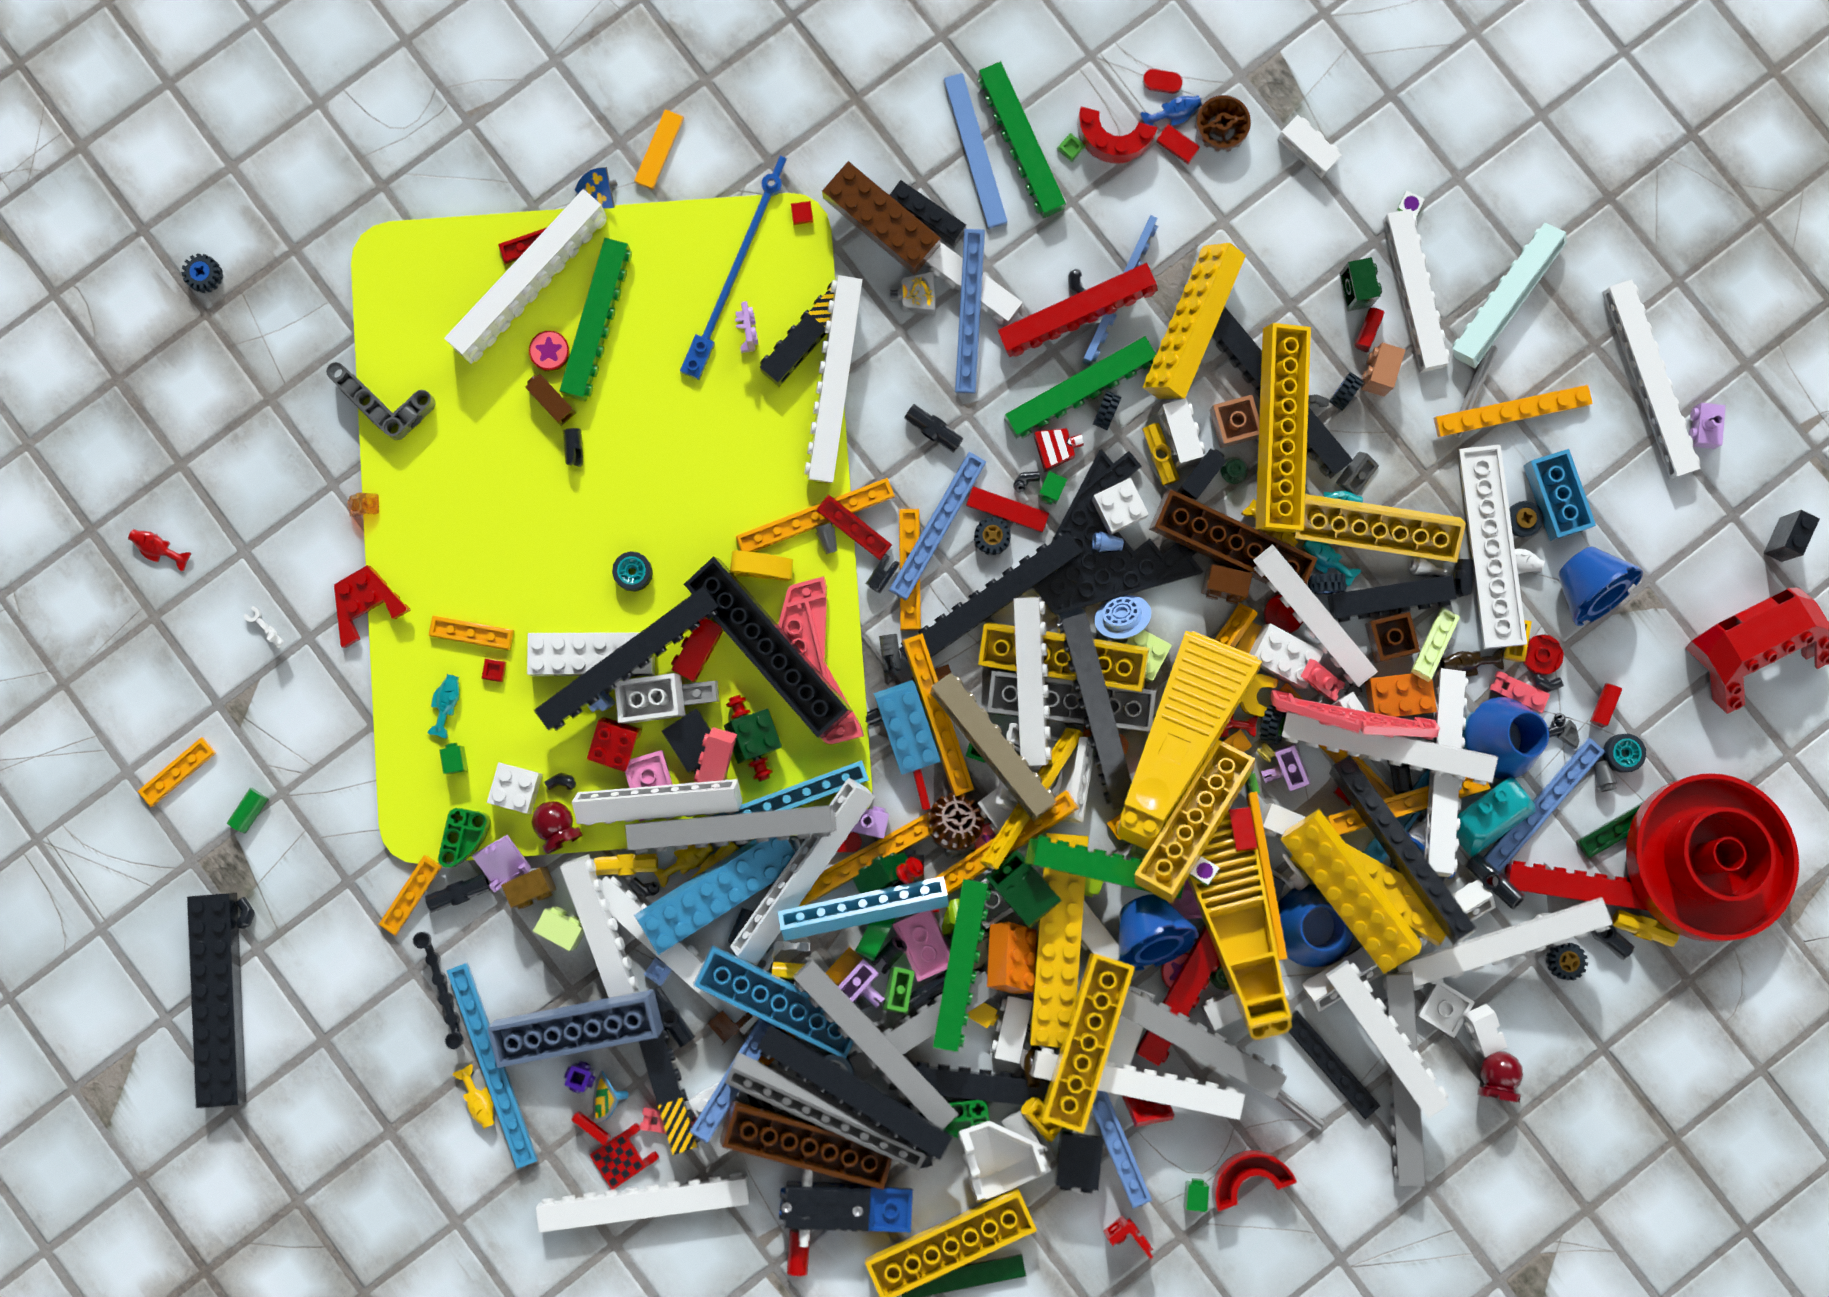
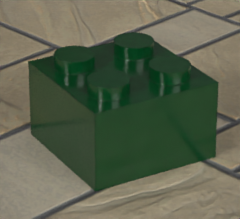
[1339,257,1382,311]

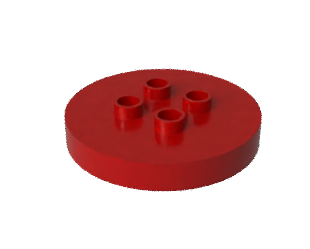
[1626,773,1799,942]

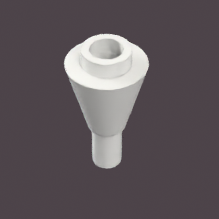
[1409,557,1447,577]

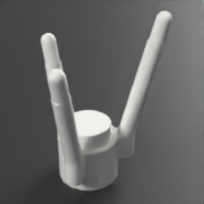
[1271,842,1310,891]

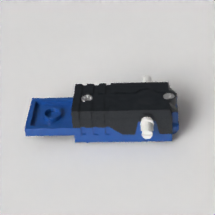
[779,1169,913,1247]

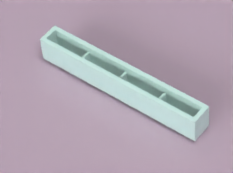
[1452,223,1567,368]

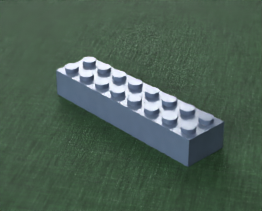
[487,989,664,1068]

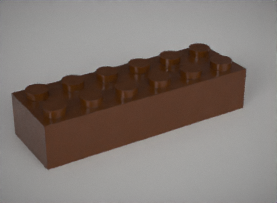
[822,161,941,275]

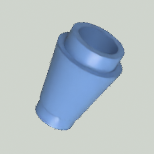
[1092,531,1124,552]

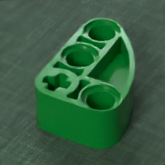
[438,808,491,868]
[855,918,896,961]
[943,1099,989,1138]

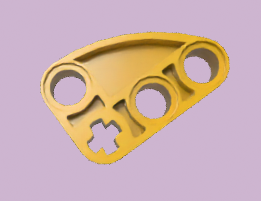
[730,550,793,581]

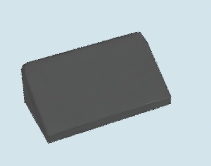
[1336,452,1379,495]

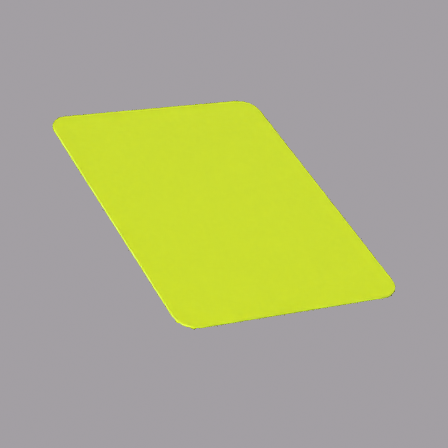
[351,193,872,864]

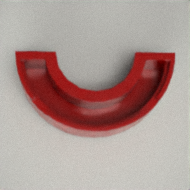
[1077,106,1158,164]
[1212,1150,1298,1212]

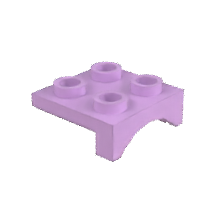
[735,301,758,353]
[472,835,531,892]

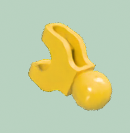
[1239,674,1279,718]

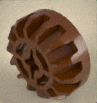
[1195,95,1251,152]
[927,793,984,850]

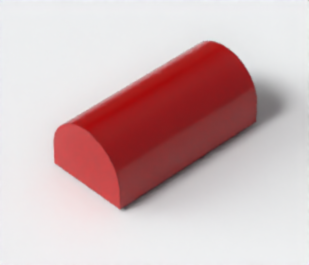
[1354,308,1385,353]
[1590,683,1622,728]
[787,1229,811,1276]

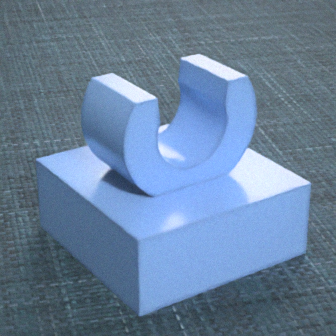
[588,692,616,712]
[644,957,672,986]

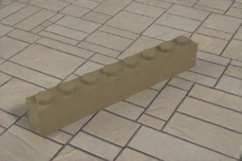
[930,673,1056,821]

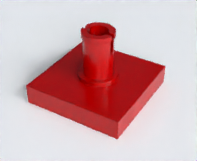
[1122,1095,1175,1127]

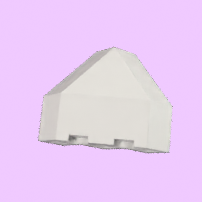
[958,1121,1051,1203]

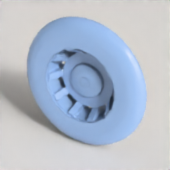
[1095,595,1151,639]

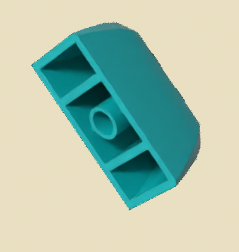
[1456,777,1536,857]

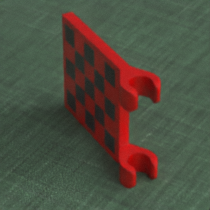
[589,1123,659,1190]

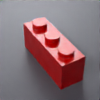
[671,618,724,683]

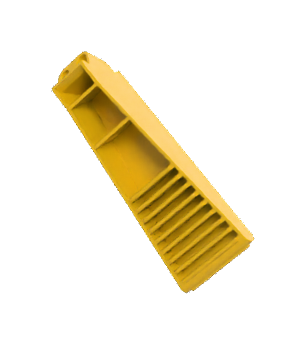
[1117,631,1263,850]
[1187,811,1292,1040]

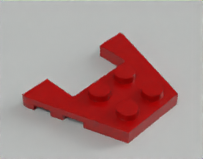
[334,565,411,648]

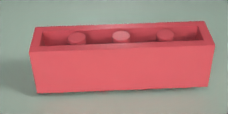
[694,727,737,815]

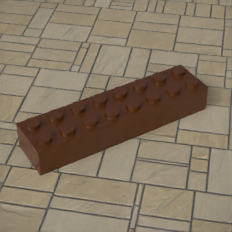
[1149,489,1318,585]
[719,1100,892,1189]

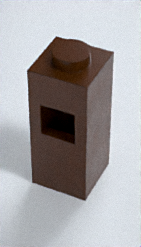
[525,374,576,426]

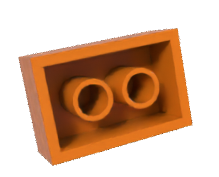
[1365,673,1437,717]
[987,922,1037,994]

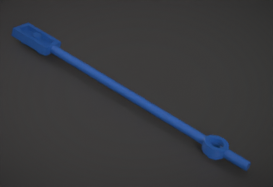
[680,156,787,380]

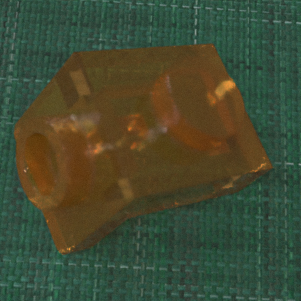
[347,492,379,517]

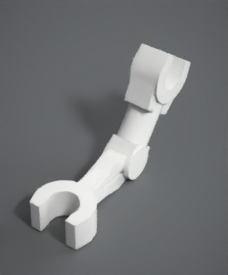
[244,606,285,648]
[758,941,811,971]

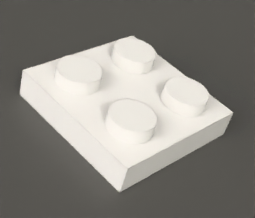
[1417,982,1475,1038]

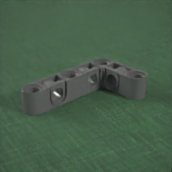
[326,362,436,440]

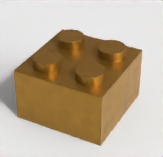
[501,867,557,910]

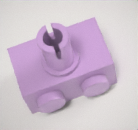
[1689,403,1726,449]
[1261,743,1311,791]
[851,806,889,838]
[838,959,885,1009]

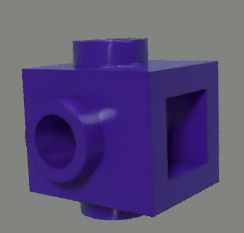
[564,1061,596,1093]

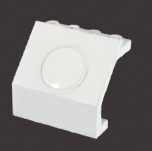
[996,723,1095,823]

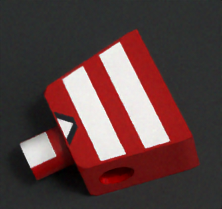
[1033,428,1084,472]

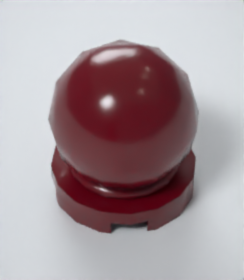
[531,801,583,854]
[1477,1051,1523,1103]

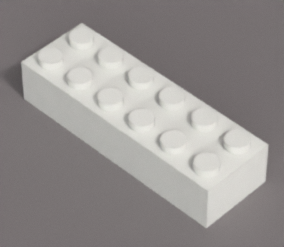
[527,633,655,676]

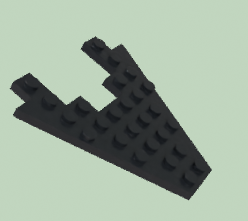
[1033,449,1204,615]

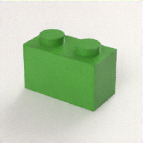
[882,967,915,1014]

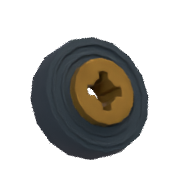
[1509,501,1544,538]

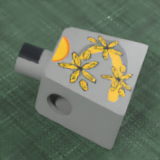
[890,272,935,315]

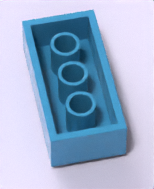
[1523,449,1596,541]
[873,680,941,775]

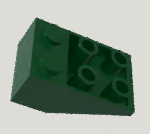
[985,850,1062,928]

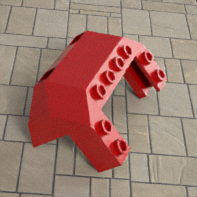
[1685,587,1829,714]

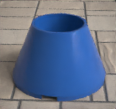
[1558,546,1643,626]
[1465,697,1549,779]
[1278,884,1354,967]
[1118,894,1199,971]

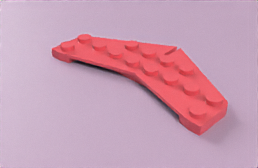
[778,577,864,744]
[1270,689,1440,740]

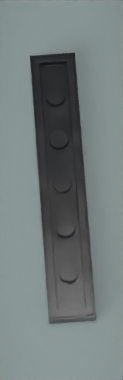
[1288,1010,1380,1120]

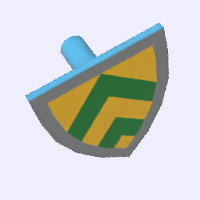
[593,1071,629,1122]

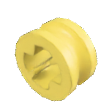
[1256,743,1276,763]

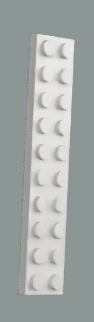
[1458,445,1527,649]

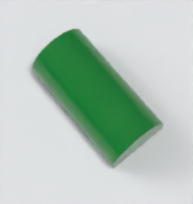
[227,787,269,833]

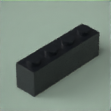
[890,179,966,248]

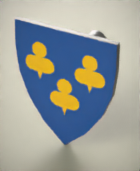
[575,167,617,208]

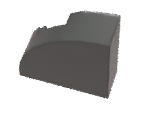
[1308,394,1329,407]
[1557,720,1580,749]

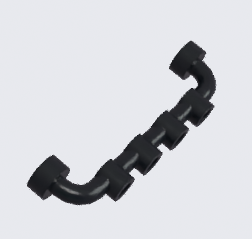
[413,932,464,1049]

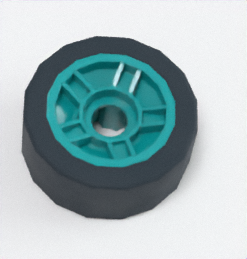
[612,551,653,592]
[1603,734,1646,773]

